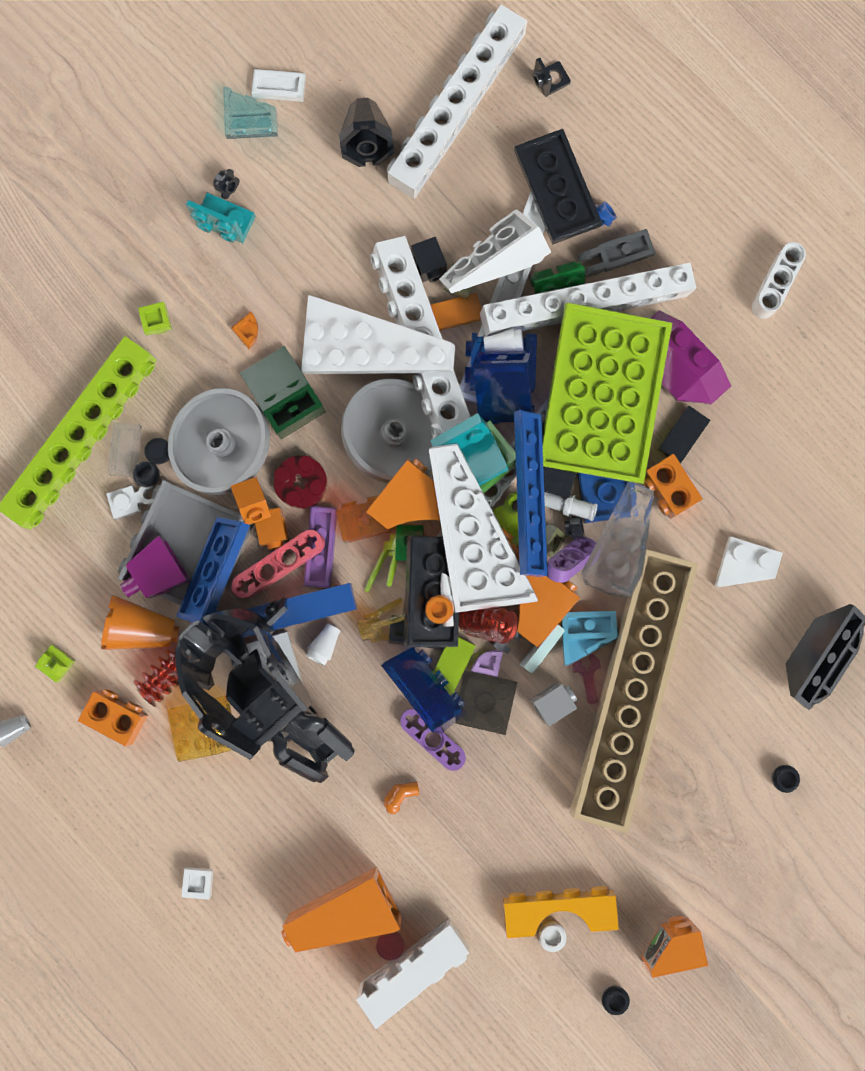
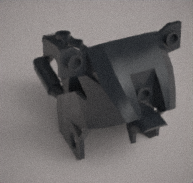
[175,596,355,783]

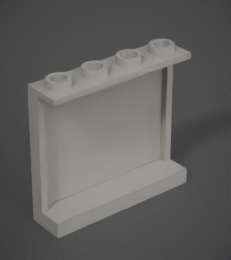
[118,480,255,609]

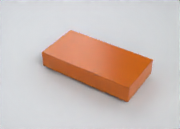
[430,293,482,331]

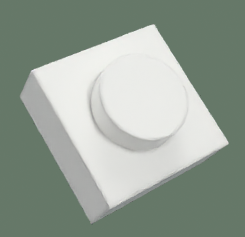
[182,867,214,900]

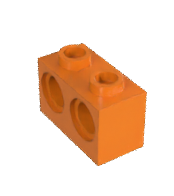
[644,454,703,519]
[78,689,148,747]

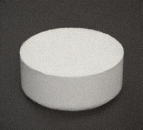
[538,921,567,952]

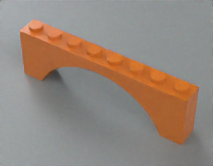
[366,458,580,648]

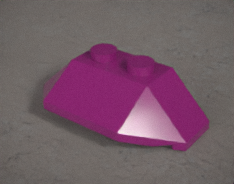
[650,310,731,405]

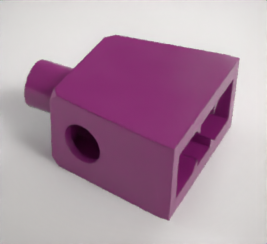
[120,536,191,598]

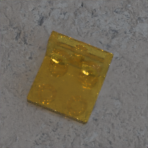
[167,695,232,762]

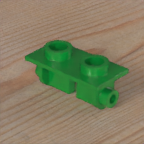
[529,261,585,294]

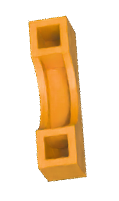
[503,886,619,938]

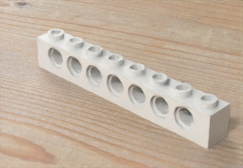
[387,5,527,200]
[370,236,470,438]
[480,263,697,337]

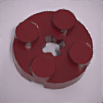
[274,455,328,509]

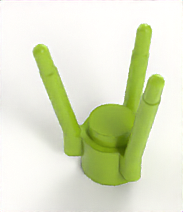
[364,534,398,592]

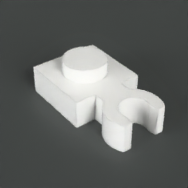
[106,486,154,520]

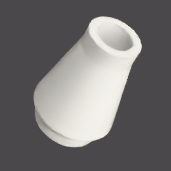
[484,328,524,355]
[306,624,341,666]

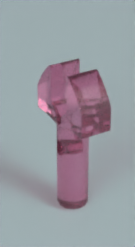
[572,653,601,704]

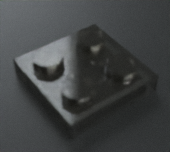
[453,670,517,735]

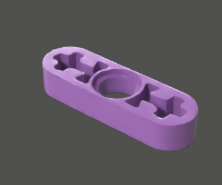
[547,537,598,582]
[400,708,466,771]

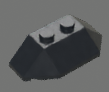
[785,604,865,710]

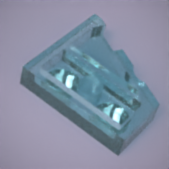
[223,87,278,139]

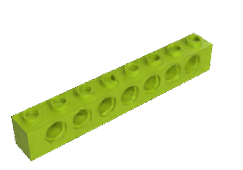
[0,336,157,530]

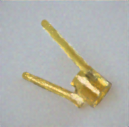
[357,598,405,643]

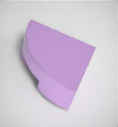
[471,650,503,677]

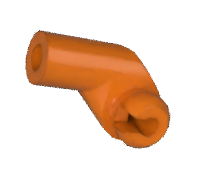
[384,782,420,814]

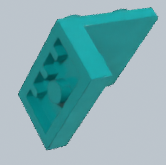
[185,193,256,244]
[430,413,509,486]

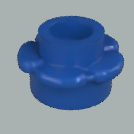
[595,201,617,226]

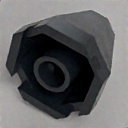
[339,97,394,167]

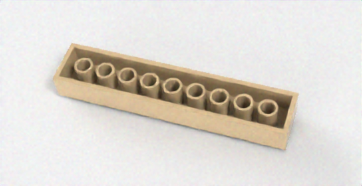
[570,549,698,834]

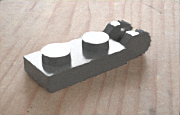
[578,229,656,278]

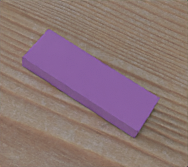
[303,506,338,588]

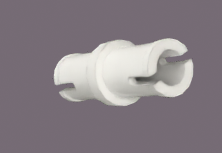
[544,492,598,521]

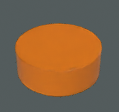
[425,595,454,624]

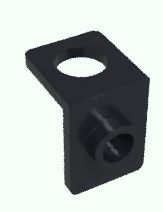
[533,57,571,97]

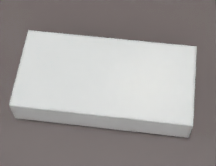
[251,69,306,102]

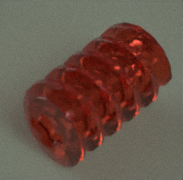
[459,607,518,644]
[133,649,179,707]

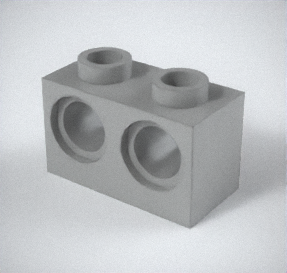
[530,683,577,726]

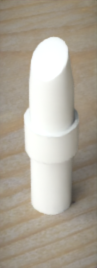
[440,573,454,626]

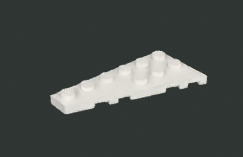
[301,295,455,374]
[429,443,538,613]

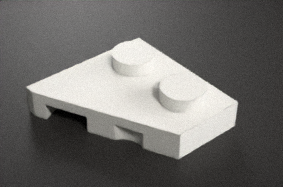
[714,537,783,587]

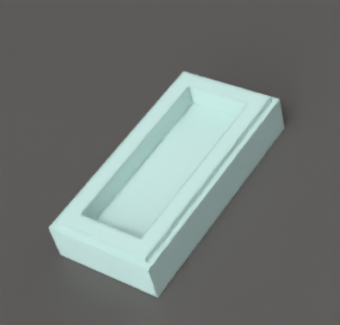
[519,625,565,673]

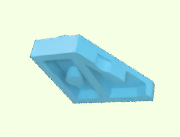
[561,611,618,666]

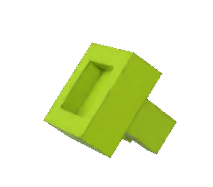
[138,301,172,336]
[35,645,76,683]

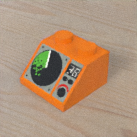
[641,916,708,978]

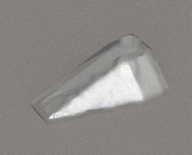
[580,481,654,598]

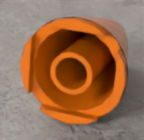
[101,595,180,650]

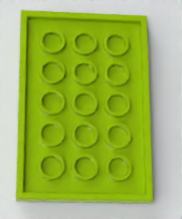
[542,303,672,484]

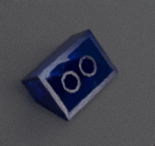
[381,647,468,733]

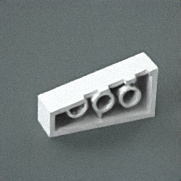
[356,918,469,1029]

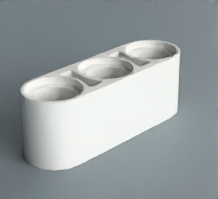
[752,242,806,319]

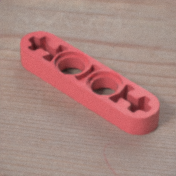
[232,530,325,598]

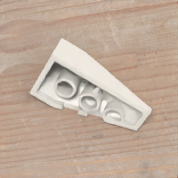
[439,209,551,293]

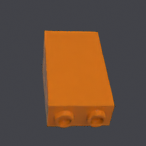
[281,867,402,953]

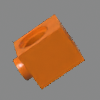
[231,477,271,525]
[255,507,289,550]

